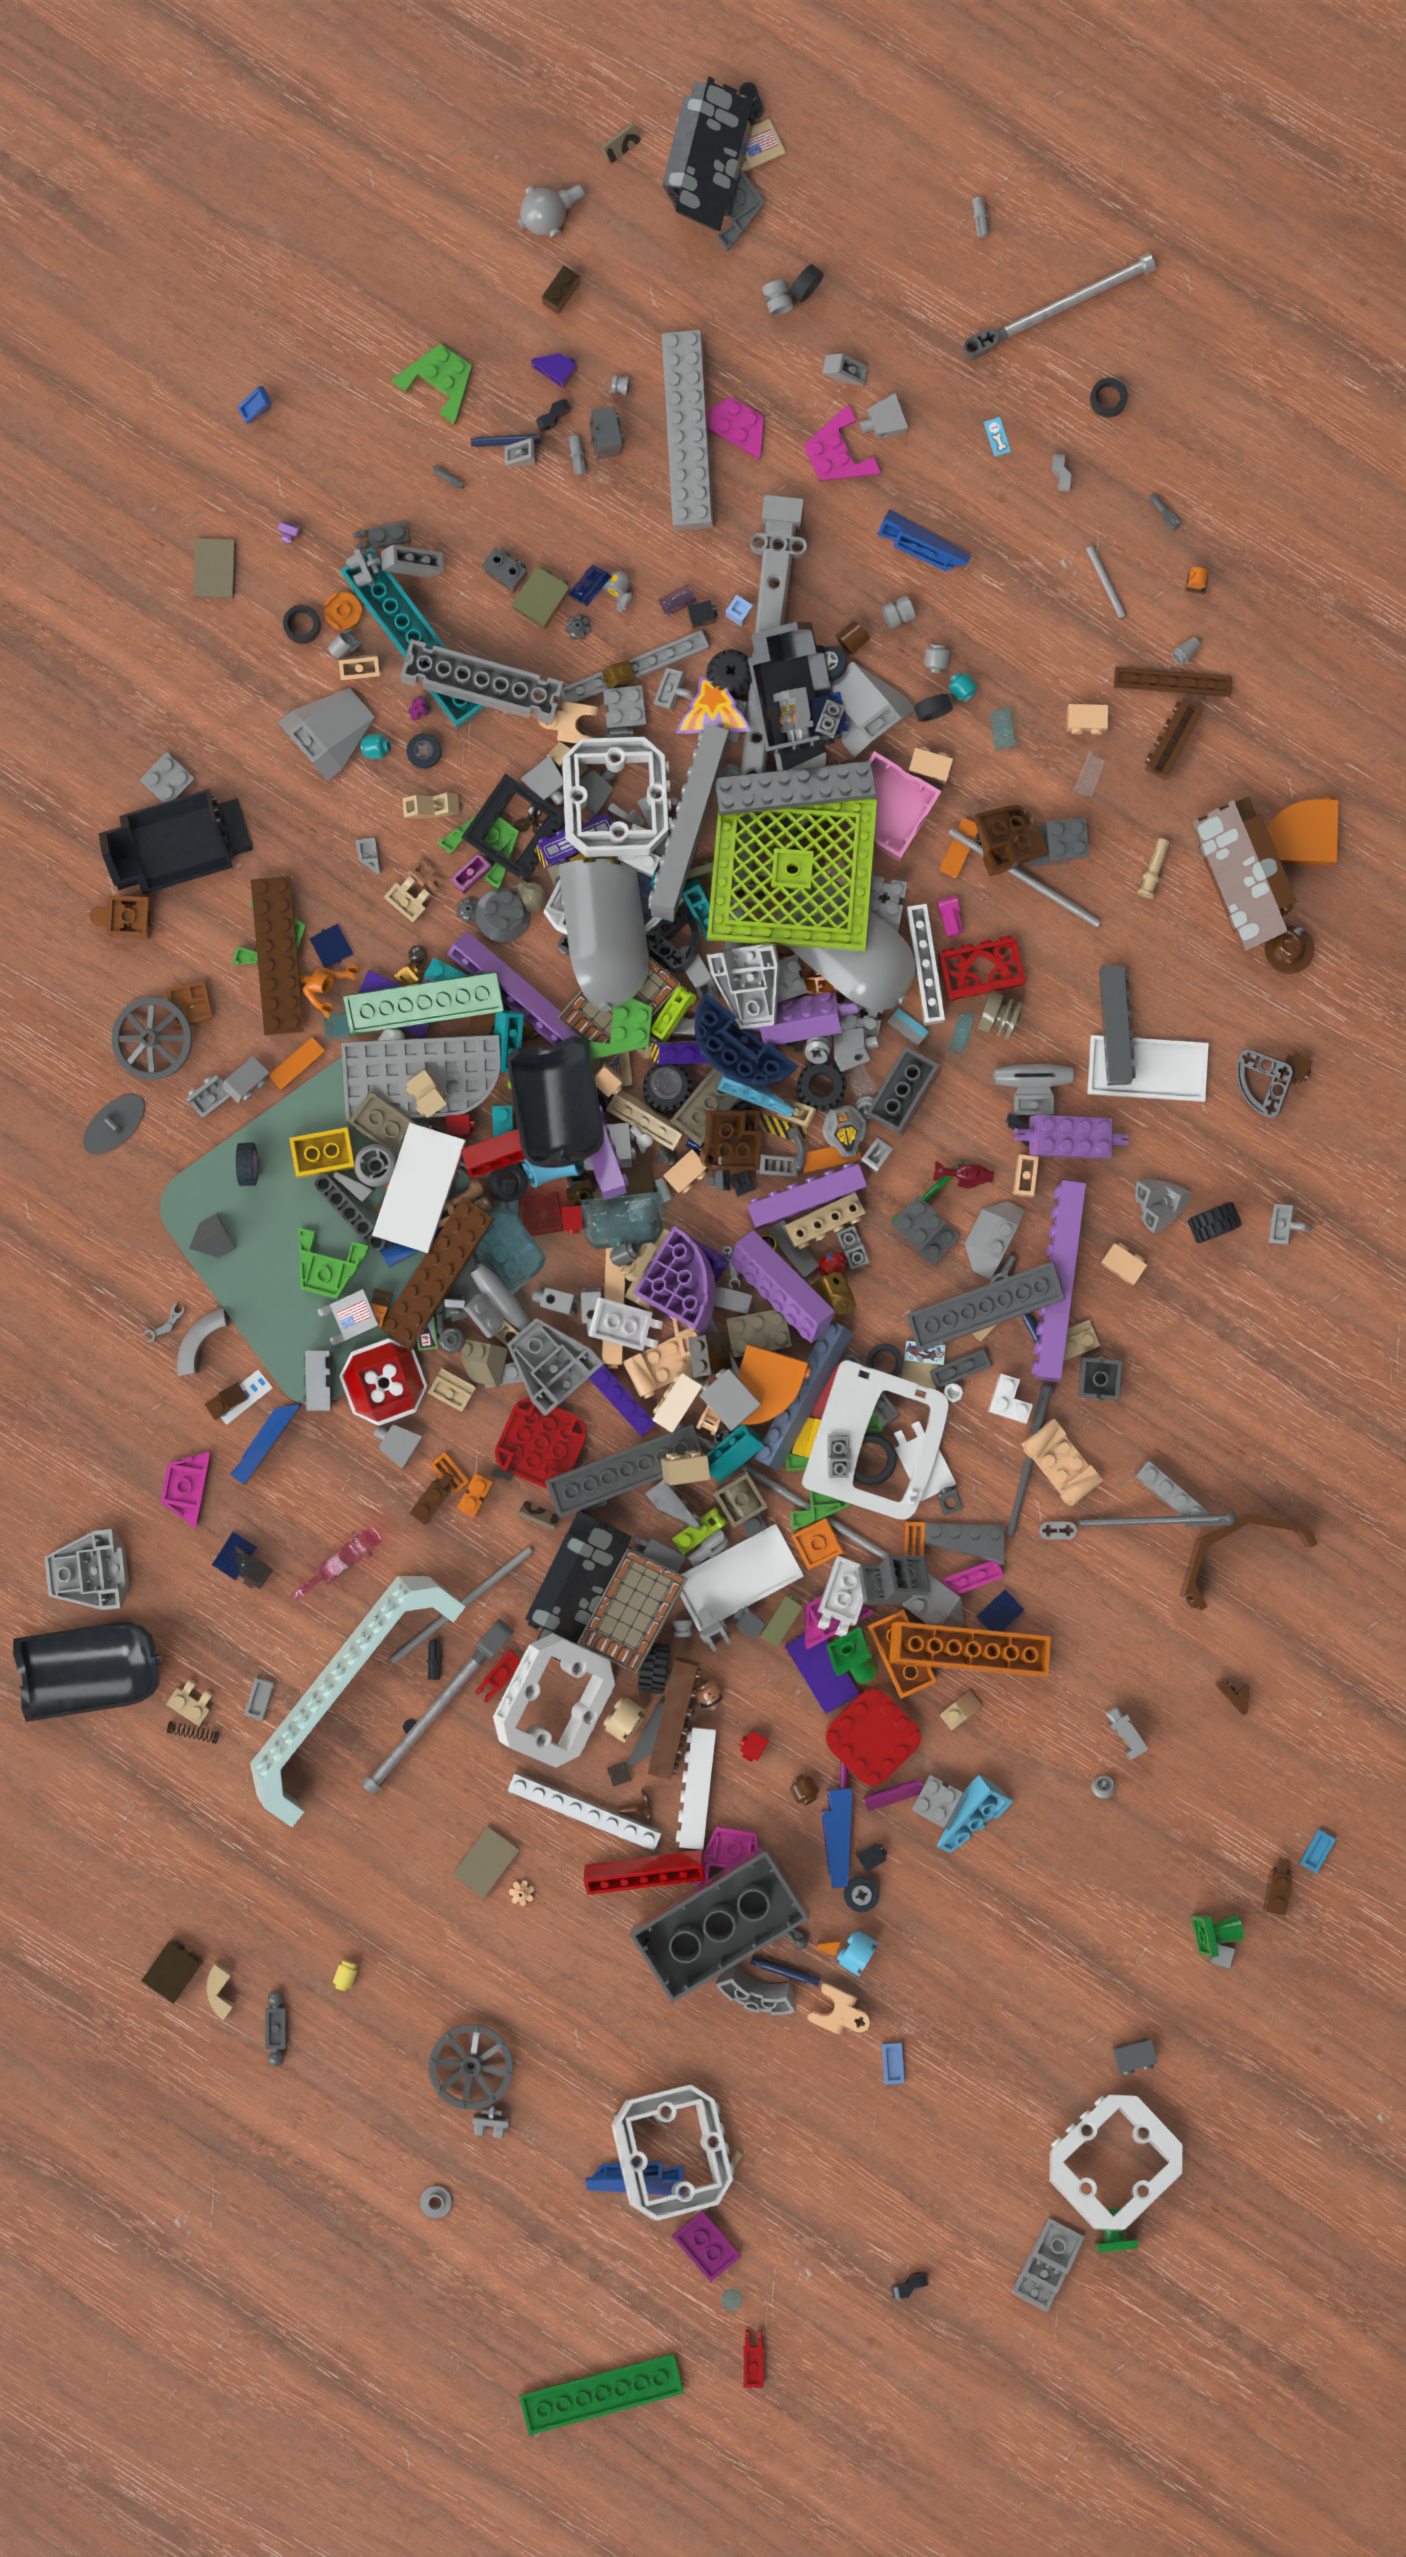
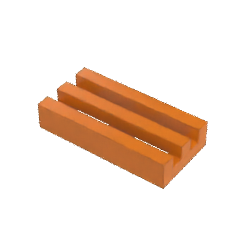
[429,1452,470,1495]
[904,1522,925,1556]

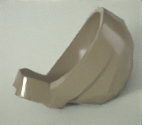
[511,878,548,913]

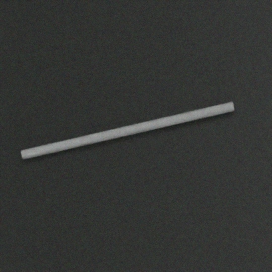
[948,828,1101,927]
[389,1547,533,1664]

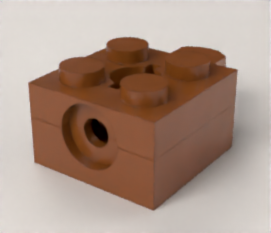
[89,895,152,940]

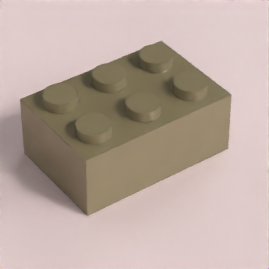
[726,1310,792,1358]

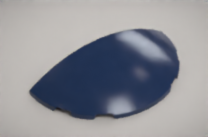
[694,993,799,1085]

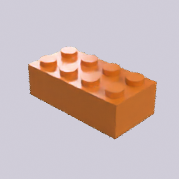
[867,1609,937,1699]

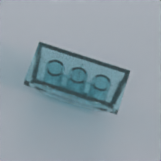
[580,1192,662,1249]
[478,1208,546,1295]

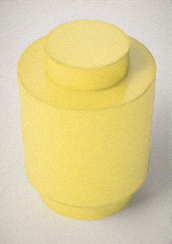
[333,1960,358,1991]

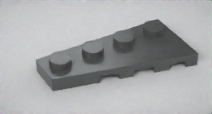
[924,1523,1004,1565]

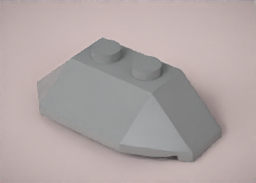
[964,1201,1025,1280]
[902,1574,965,1628]

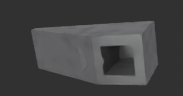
[645,1480,702,1530]

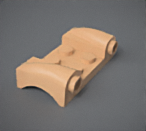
[623,1336,691,1399]
[1021,1419,1103,1506]

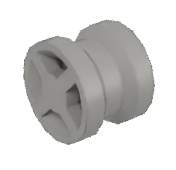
[611,374,630,396]
[673,1620,693,1637]

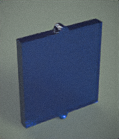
[309,924,353,968]

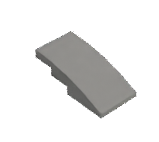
[1011,2218,1084,2312]

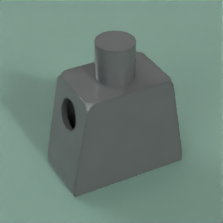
[574,769,616,815]

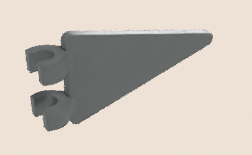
[627,1702,694,1767]

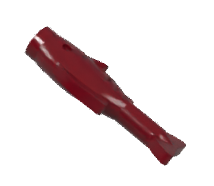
[933,1161,994,1189]

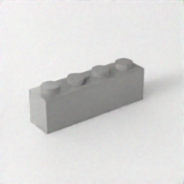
[1134,1461,1209,1528]

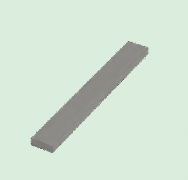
[561,630,710,704]

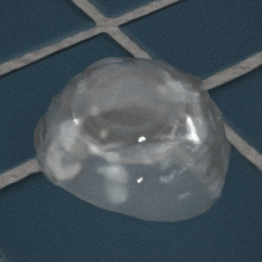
[650,1068,682,1099]

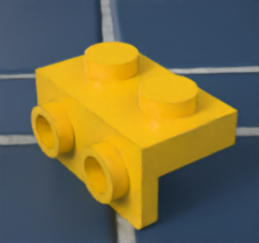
[792,1417,821,1458]

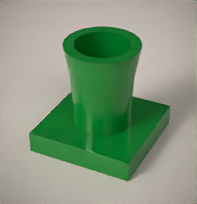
[826,1627,878,1683]
[1191,1914,1244,1958]
[1095,2208,1139,2253]

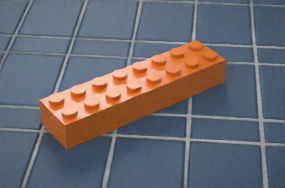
[889,1622,1051,1678]

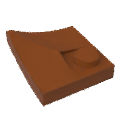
[166,981,213,1030]

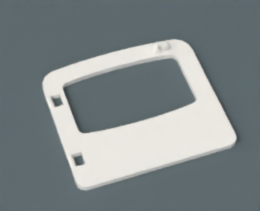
[802,1360,948,1519]

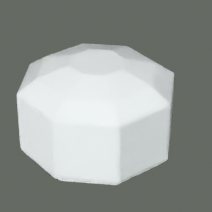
[943,1383,963,1402]

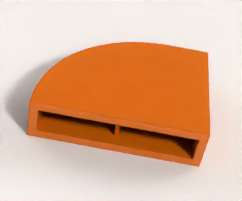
[1266,797,1338,865]
[738,1344,812,1425]

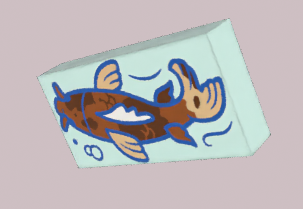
[904,1341,946,1365]

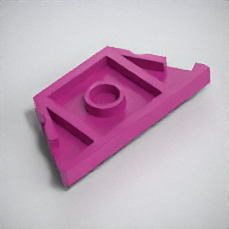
[707,397,764,460]
[161,1452,211,1527]
[804,1596,874,1649]

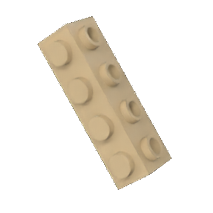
[783,1192,865,1250]

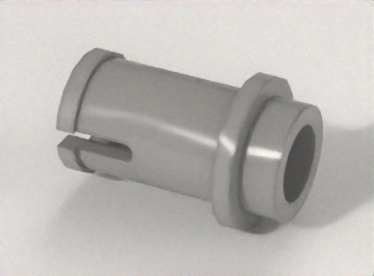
[653,1177,673,1203]

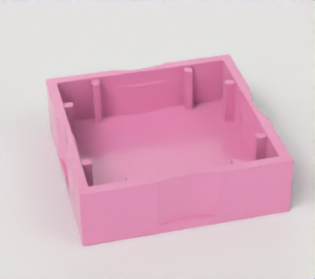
[834,751,941,862]

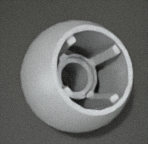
[354,1144,397,1187]

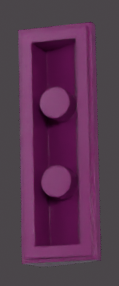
[864,1779,923,1811]

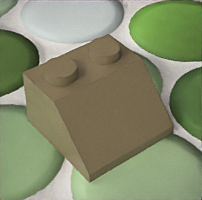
[461,1340,508,1387]

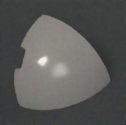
[1135,1179,1191,1233]

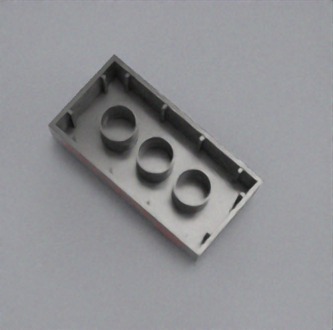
[630,1843,810,2003]

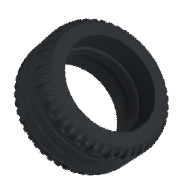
[853,1433,897,1485]

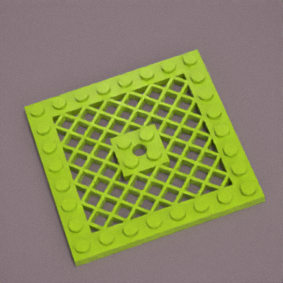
[707,799,877,951]

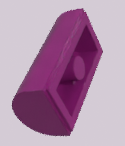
[450,853,492,894]

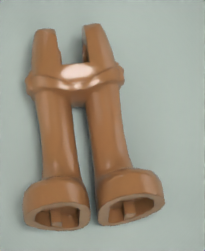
[438,1179,492,1228]

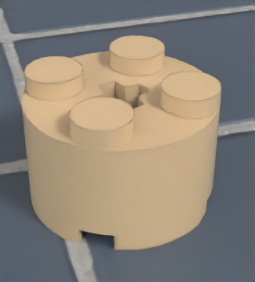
[603,1697,647,1744]

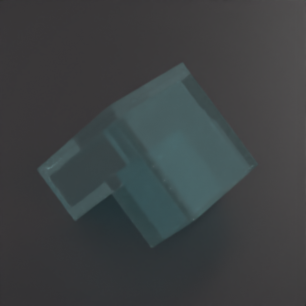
[322,1013,351,1041]

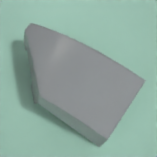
[608,803,646,827]
[356,837,380,874]

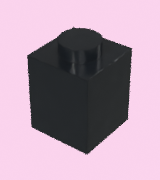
[688,600,718,629]
[855,1841,887,1872]

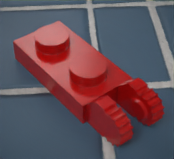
[474,1650,521,1703]
[743,2330,764,2388]

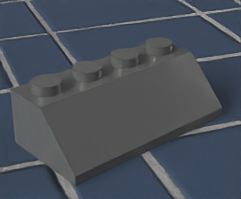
[866,1046,942,1137]

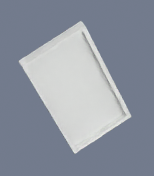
[1087,1035,1209,1102]
[372,1123,466,1254]
[680,1524,804,1632]

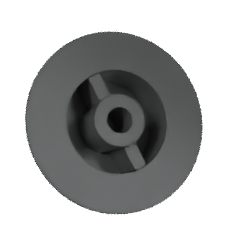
[475,888,530,942]

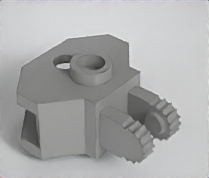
[698,1608,732,1653]

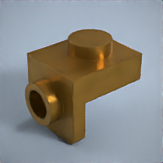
[602,660,636,689]
[394,960,424,986]

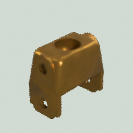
[809,1272,857,1322]

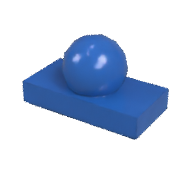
[238,386,272,424]

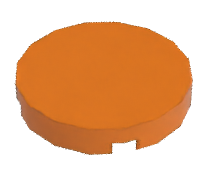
[324,592,363,631]

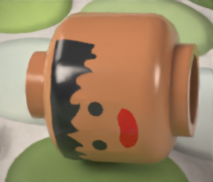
[696,1679,723,1710]

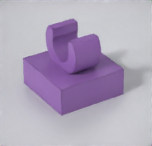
[278,521,302,543]

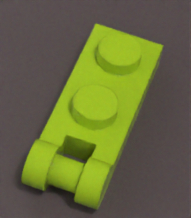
[651,986,696,1042]
[672,1507,728,1555]

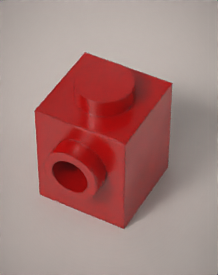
[446,1114,475,1140]
[561,1205,584,1234]
[738,1730,769,1762]

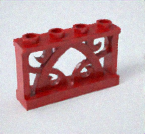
[938,935,1026,1002]

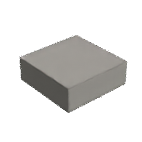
[1210,1944,1235,1968]

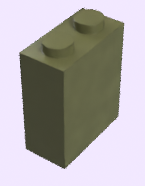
[511,566,570,630]
[760,1594,803,1647]

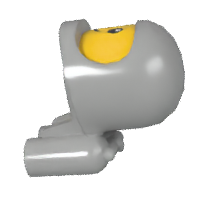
[602,571,632,613]

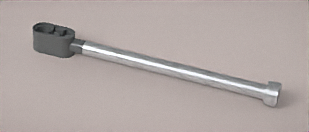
[963,253,1156,360]
[361,1619,514,1796]

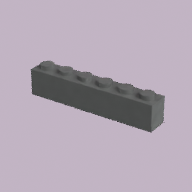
[1099,965,1136,1086]

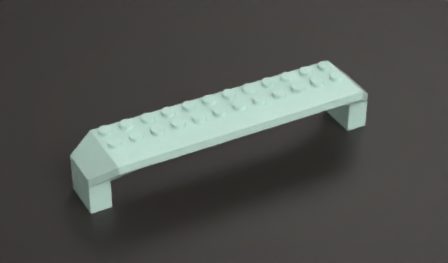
[250,1576,465,1827]

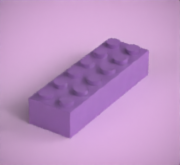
[747,1163,867,1230]
[730,1230,835,1343]

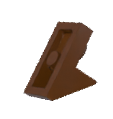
[204,1382,249,1420]
[1215,1680,1249,1716]

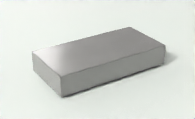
[244,1677,275,1721]

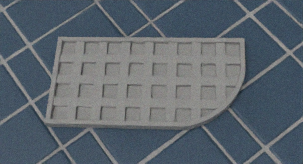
[341,1035,501,1121]

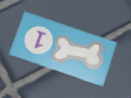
[984,417,1011,457]

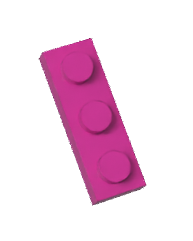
[941,1561,1004,1595]

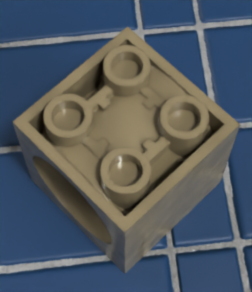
[712,1471,768,1527]

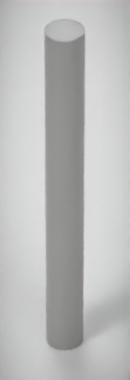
[1086,546,1126,619]

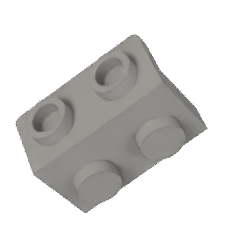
[186,1075,231,1119]

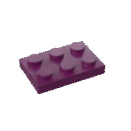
[672,2209,741,2282]

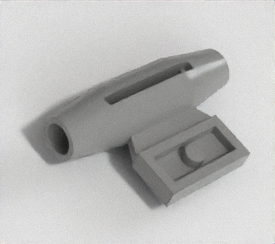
[993,1064,1074,1115]
[464,1263,531,1338]

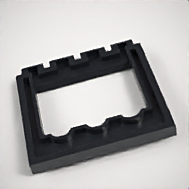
[461,773,565,880]

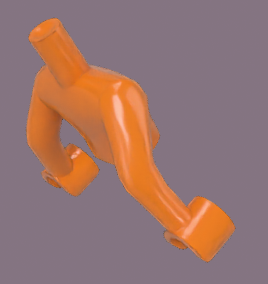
[299,965,360,1018]

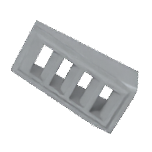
[756,1155,798,1177]
[334,1172,374,1203]

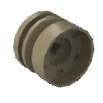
[977,991,1023,1041]

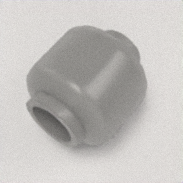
[924,644,950,673]

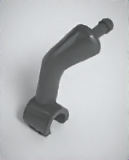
[787,1127,806,1173]

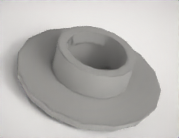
[420,2186,451,2218]

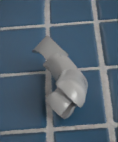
[721,1246,741,1290]

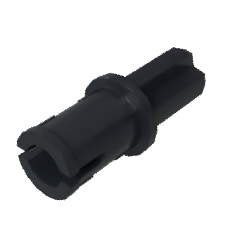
[426,1640,442,1680]

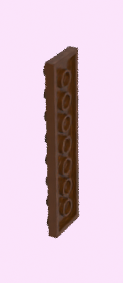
[251,876,304,1036]
[379,1197,495,1350]

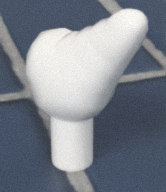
[630,1125,653,1153]

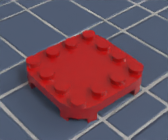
[495,1398,587,1488]
[825,1688,922,1786]

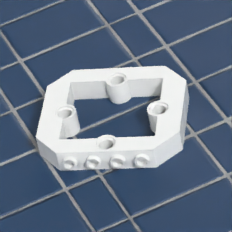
[562,737,672,857]
[493,1633,615,1767]
[612,2085,734,2221]
[1049,2095,1182,2231]

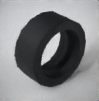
[789,264,824,303]
[1090,378,1128,418]
[283,605,321,644]
[914,693,953,722]
[488,1164,528,1202]
[866,1344,904,1377]

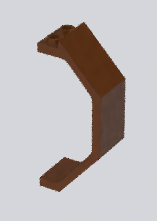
[1179,1514,1318,1611]

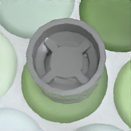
[762,279,794,316]
[881,596,916,630]

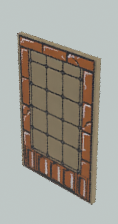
[558,956,681,1064]
[577,1548,688,1674]

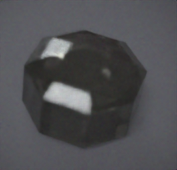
[408,945,427,964]

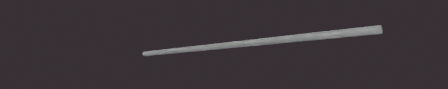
[654,1414,890,1560]

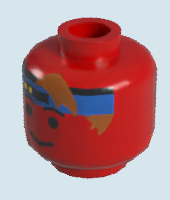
[818,1251,847,1276]

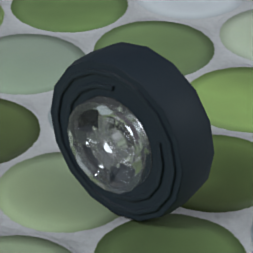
[406,733,441,769]

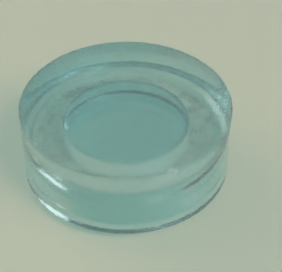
[721,2289,741,2311]

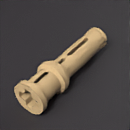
[1137,838,1170,899]

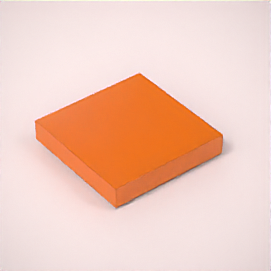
[791,1517,844,1570]

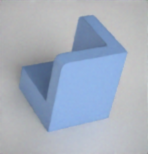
[725,595,753,627]

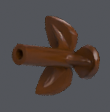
[619,1789,652,1823]

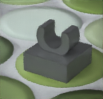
[707,1170,730,1192]
[445,1294,466,1316]

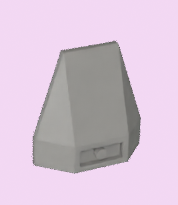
[831,662,915,759]
[278,688,375,782]

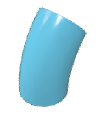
[518,1159,585,1188]

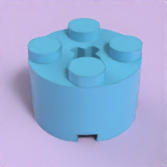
[837,1930,879,1977]

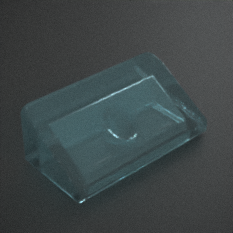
[989,708,1015,751]
[948,1013,974,1054]

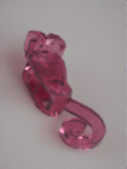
[291,1528,382,1601]

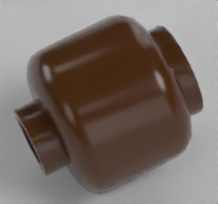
[790,1775,819,1806]

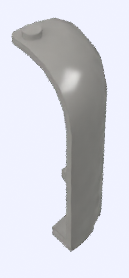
[559,859,649,1012]
[772,874,915,1011]

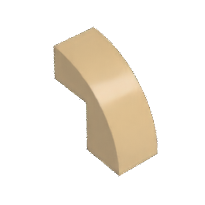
[403,793,459,818]
[207,1962,235,2020]

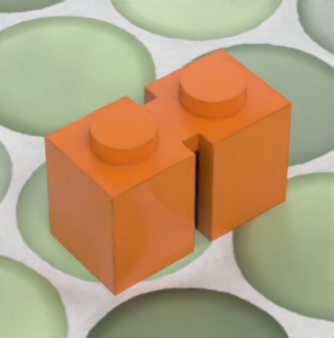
[457,1473,494,1517]

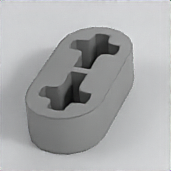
[1039,1522,1077,1540]

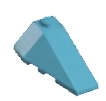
[717,1074,794,1117]
[937,1775,1014,1853]

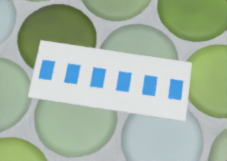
[221,1370,273,1425]

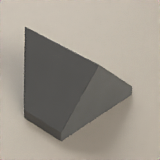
[189,1214,236,1258]

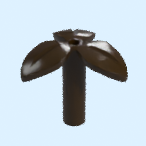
[513,805,543,834]
[522,1020,541,1042]

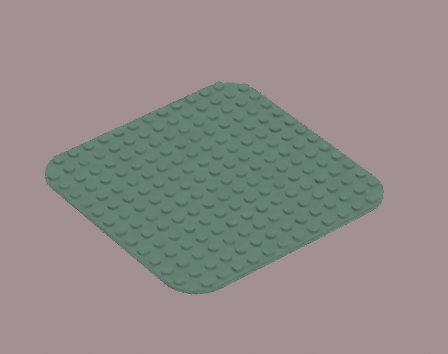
[160,1058,513,1404]

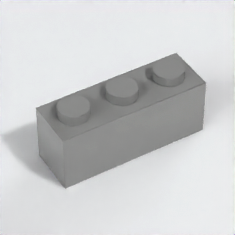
[381,545,444,578]

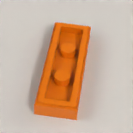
[939,818,978,879]
[268,1037,325,1091]
[803,1147,861,1174]

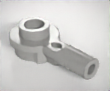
[990,1255,1016,1284]

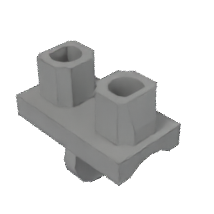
[346,548,381,587]
[472,2104,509,2138]

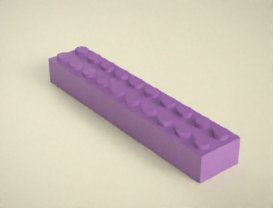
[1031,1180,1086,1382]

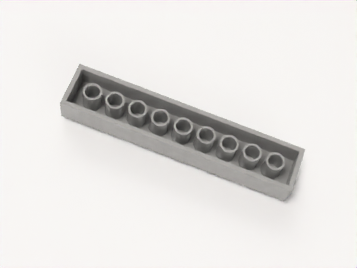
[662,330,714,531]
[648,724,729,922]

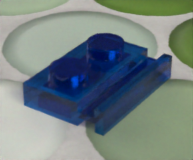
[568,565,612,607]
[212,1532,257,1580]
[976,1589,1024,1632]

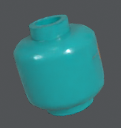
[948,672,977,702]
[360,734,391,759]

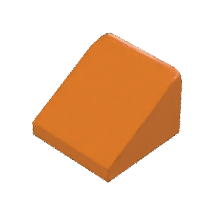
[816,1940,840,1956]

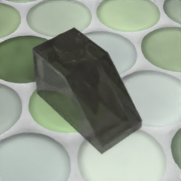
[234,1546,273,1589]

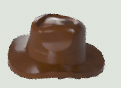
[1264,926,1314,974]

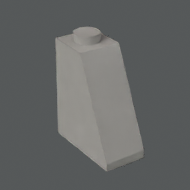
[679,945,720,1001]

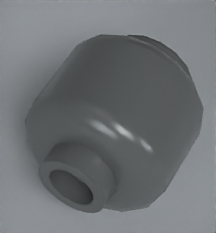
[439,1328,465,1353]

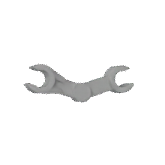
[143,1303,185,1343]

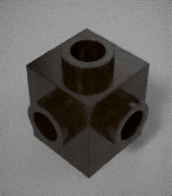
[566,1172,596,1206]

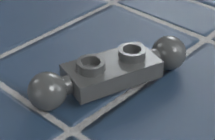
[265,1990,286,2067]

